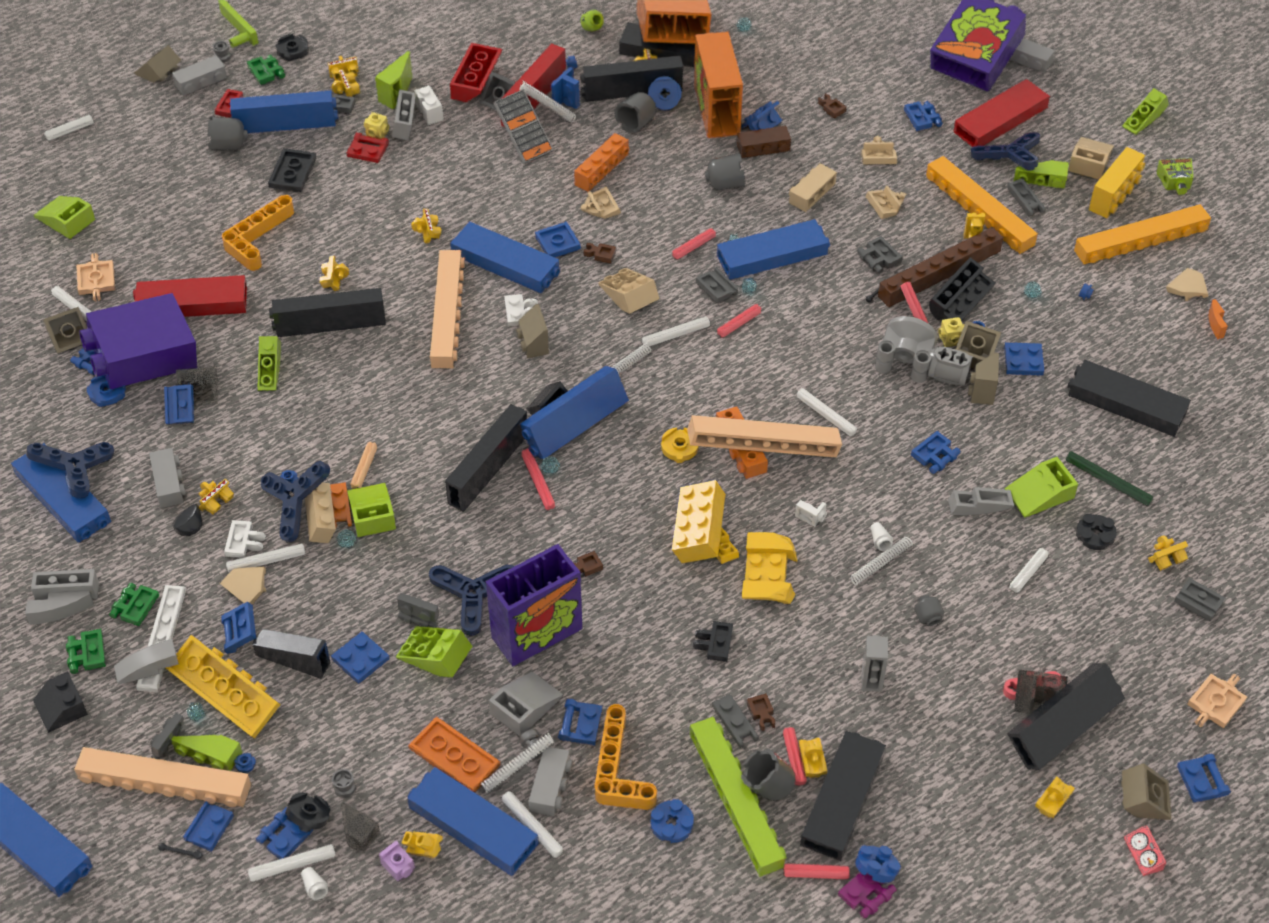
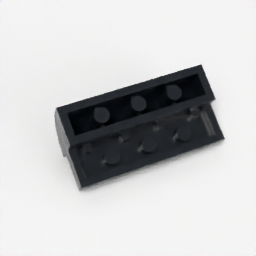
[929,258,996,322]

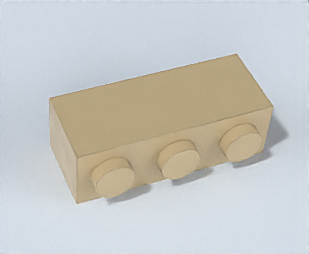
[789,163,837,212]
[304,482,336,543]

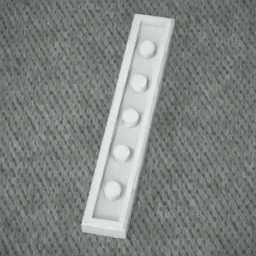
[136,585,186,692]

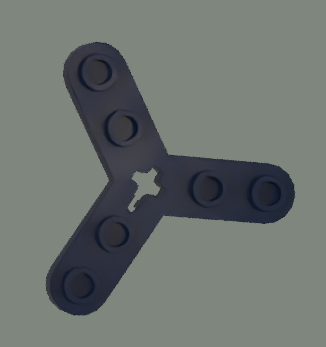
[970,132,1040,171]
[26,442,114,498]
[261,461,330,543]
[429,564,514,636]

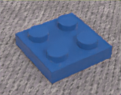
[535,222,581,257]
[1004,342,1044,376]
[331,631,390,684]

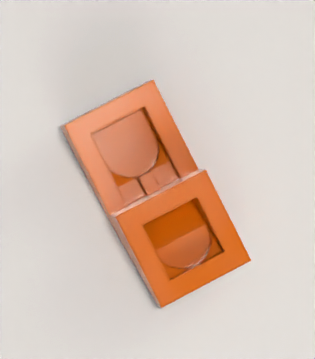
[1208,299,1228,340]

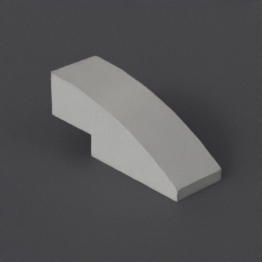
[948,487,1014,515]
[25,591,93,625]
[114,639,179,685]

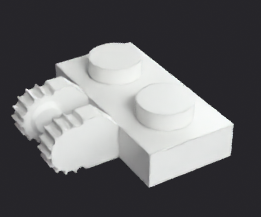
[504,294,538,327]
[224,520,266,558]

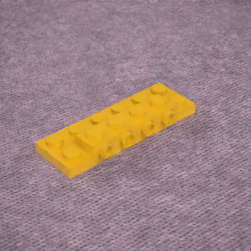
[166,635,281,738]

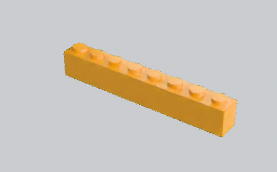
[926,156,1038,254]
[1074,204,1211,265]

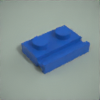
[164,384,194,425]
[183,801,234,852]

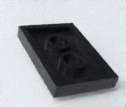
[268,148,317,192]

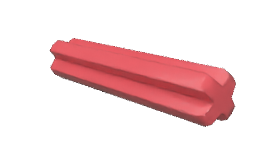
[672,228,716,260]
[901,282,929,324]
[717,304,761,338]
[783,727,807,786]
[784,863,850,879]

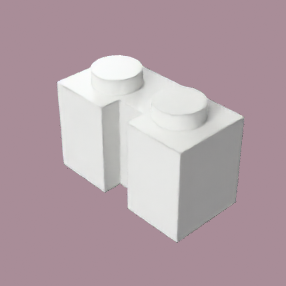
[414,85,443,125]

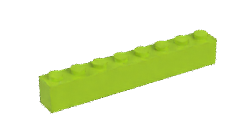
[690,717,786,877]

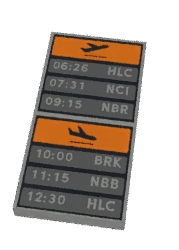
[493,89,553,164]

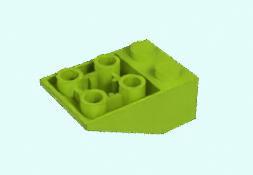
[375,51,413,109]
[33,196,95,239]
[1004,457,1078,518]
[347,483,396,537]
[396,626,473,678]

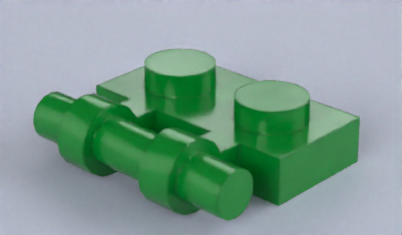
[247,55,285,85]
[109,583,160,626]
[66,629,106,674]

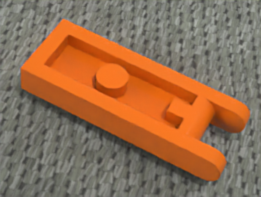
[330,482,352,529]

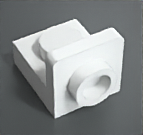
[795,500,827,527]

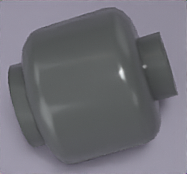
[914,595,944,626]

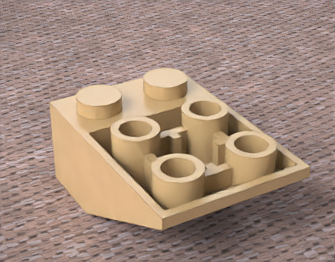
[1068,137,1114,179]
[598,268,659,314]

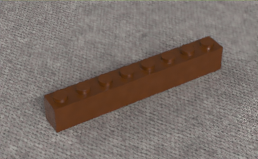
[878,227,1003,308]

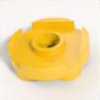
[661,428,699,463]

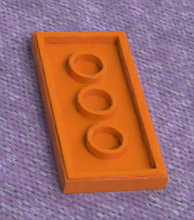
[408,716,501,793]

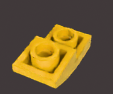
[716,527,739,564]

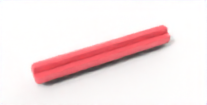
[521,448,555,510]

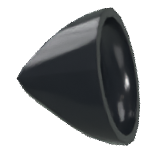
[172,503,203,536]

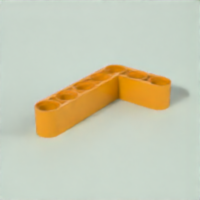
[222,195,294,271]
[595,704,657,810]

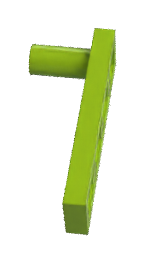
[218,0,259,48]

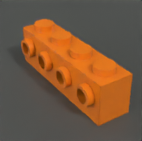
[574,133,629,192]
[716,406,768,479]

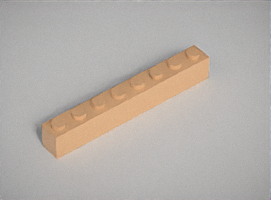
[430,250,465,368]
[687,415,842,458]
[74,747,251,807]

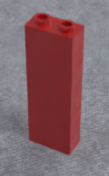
[501,43,566,127]
[953,79,1050,147]
[133,275,247,317]

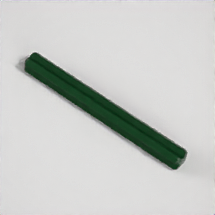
[1066,451,1153,506]

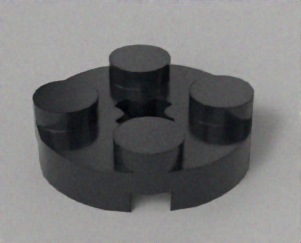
[276,34,309,61]
[1076,514,1117,550]
[285,792,331,832]

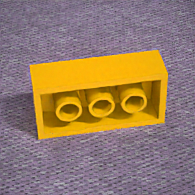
[1089,147,1145,218]
[672,480,726,563]

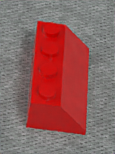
[450,42,502,102]

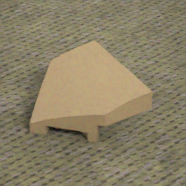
[862,136,897,164]
[581,186,621,219]
[865,186,906,219]
[1166,268,1208,301]
[220,567,266,605]

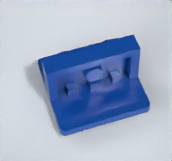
[551,67,580,109]
[741,101,782,131]

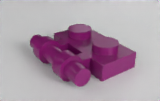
[838,872,897,919]

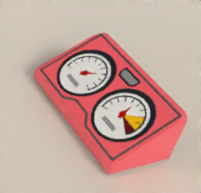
[1124,826,1166,876]

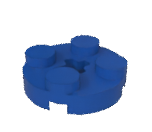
[648,76,681,110]
[87,375,126,407]
[651,799,694,843]
[855,845,901,883]

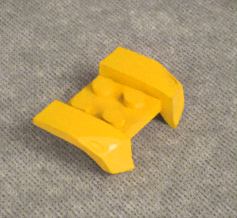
[742,532,798,604]

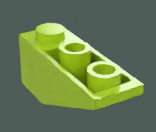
[1122,88,1169,135]
[1013,160,1069,189]
[257,336,281,391]
[171,735,243,771]

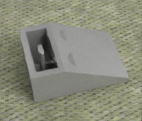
[489,671,563,736]

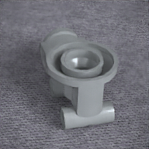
[875,316,973,386]

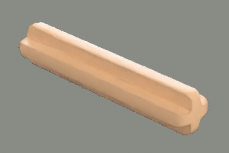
[350,442,377,489]

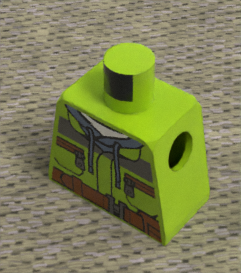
[1156,158,1193,195]

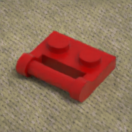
[346,132,389,163]

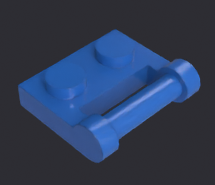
[221,601,256,654]
[558,699,603,745]
[1177,754,1231,803]

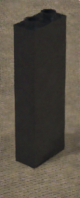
[619,22,695,68]
[580,56,683,102]
[269,288,386,338]
[1067,359,1191,437]
[445,404,527,512]
[1007,663,1125,770]
[800,731,886,861]

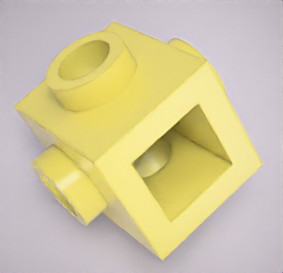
[364,112,389,139]
[938,317,965,347]

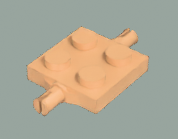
[77,253,115,301]
[1187,674,1247,728]

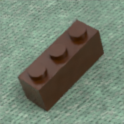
[737,126,791,158]

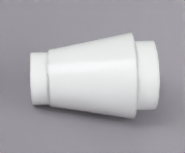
[870,522,893,551]
[301,867,328,900]

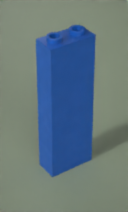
[230,90,338,133]
[717,219,830,280]
[450,221,560,293]
[520,366,629,459]
[11,443,111,543]
[407,767,539,876]
[0,782,93,897]

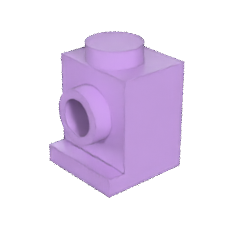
[379,841,415,882]

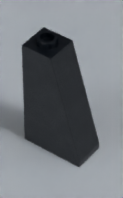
[252,629,331,679]

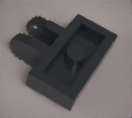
[693,621,733,662]

